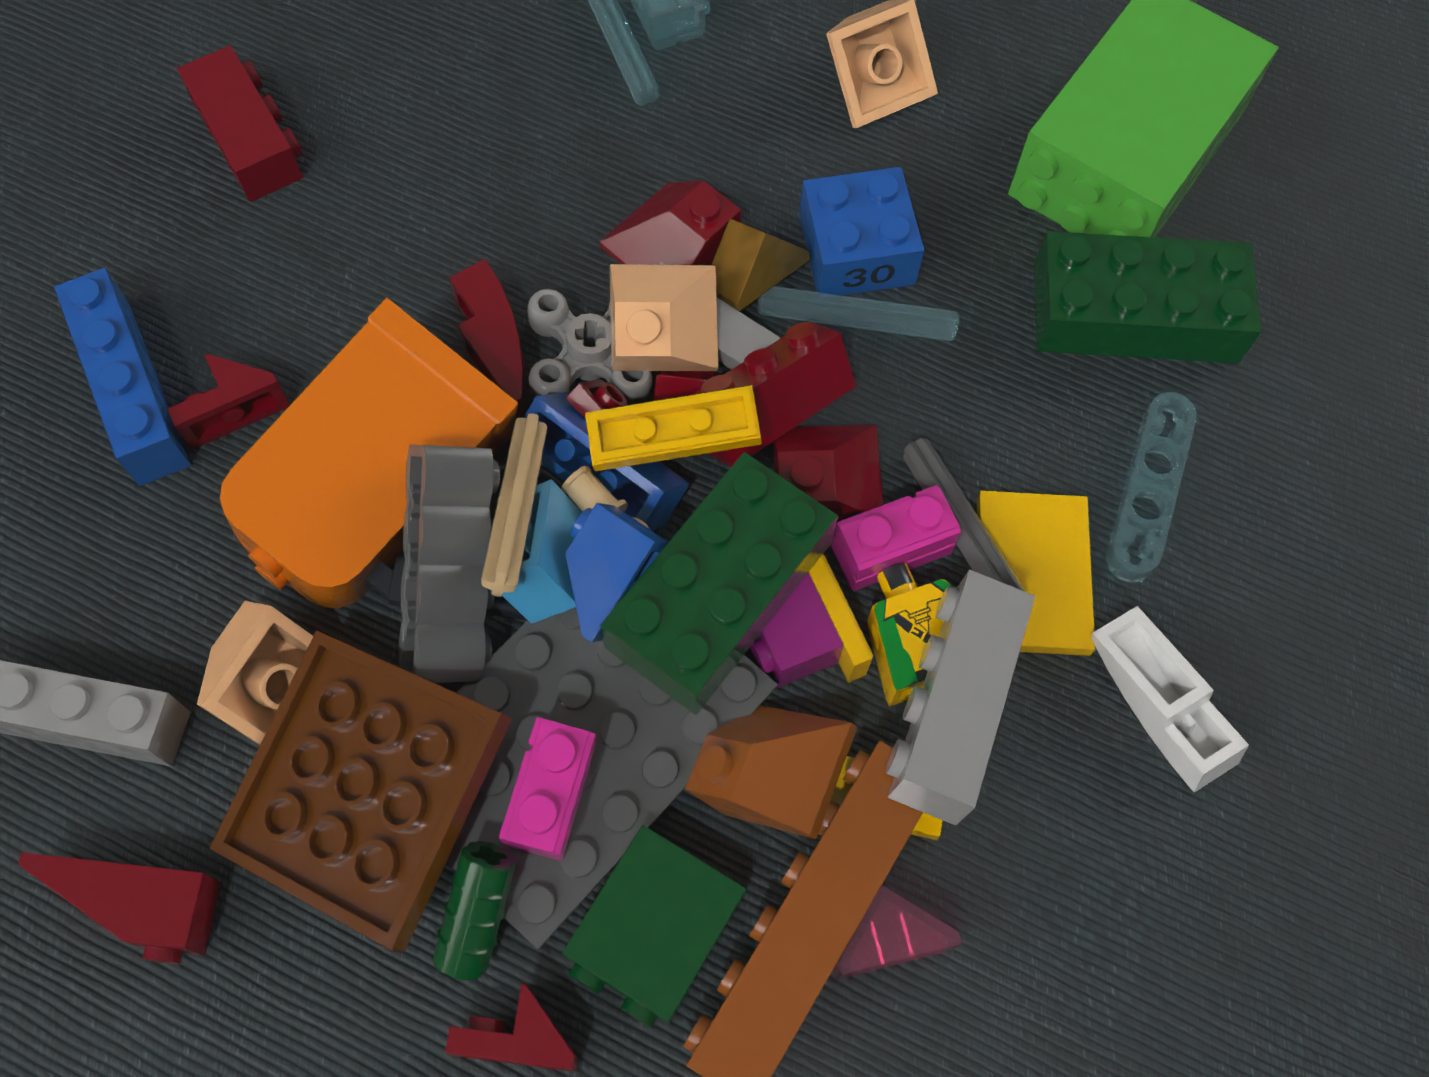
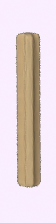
[481,413,547,597]

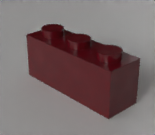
[177,45,303,202]
[692,321,856,467]

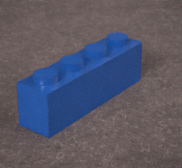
[54,268,191,486]

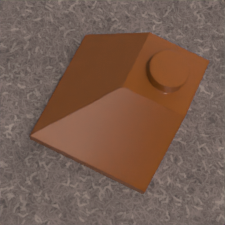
[685,705,857,839]

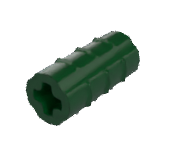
[433,841,517,980]

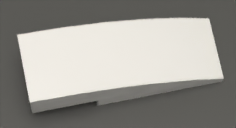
[1091,606,1249,793]

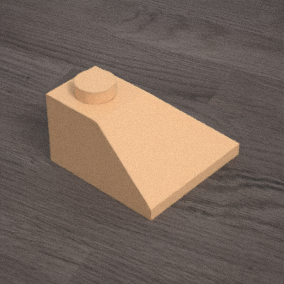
[826,0,938,128]
[610,264,718,371]
[197,601,313,745]

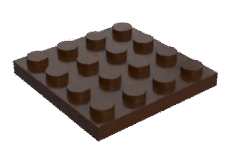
[209,630,512,952]

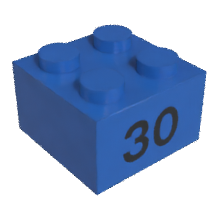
[799,167,925,299]

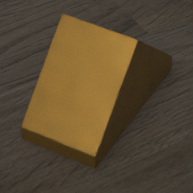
[712,219,810,311]

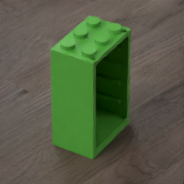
[1008,0,1279,237]

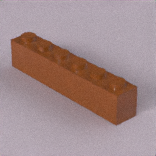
[683,741,923,1077]

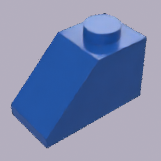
[565,503,669,643]

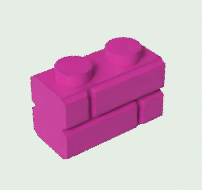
[831,485,961,592]
[499,717,596,861]

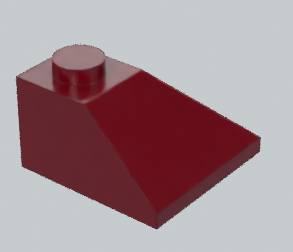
[599,180,741,265]
[772,425,883,522]

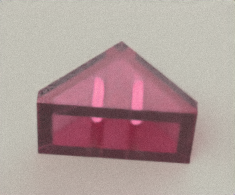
[833,885,962,980]

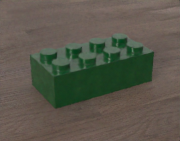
[1033,231,1261,363]
[600,452,838,715]

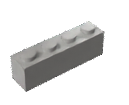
[885,569,1035,825]
[0,660,191,767]

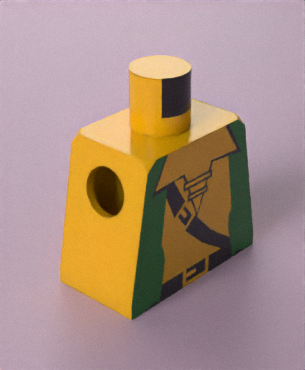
[867,563,952,707]

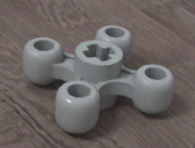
[527,289,653,406]

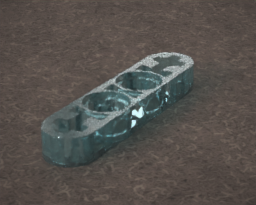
[1106,392,1197,583]

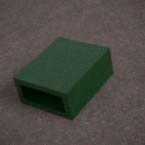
[562,825,746,1029]

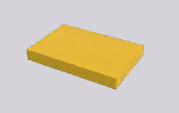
[977,491,1095,656]

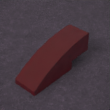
[449,259,528,421]

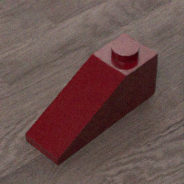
[18,852,222,965]

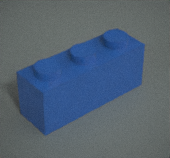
[524,392,690,531]

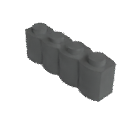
[398,444,500,683]

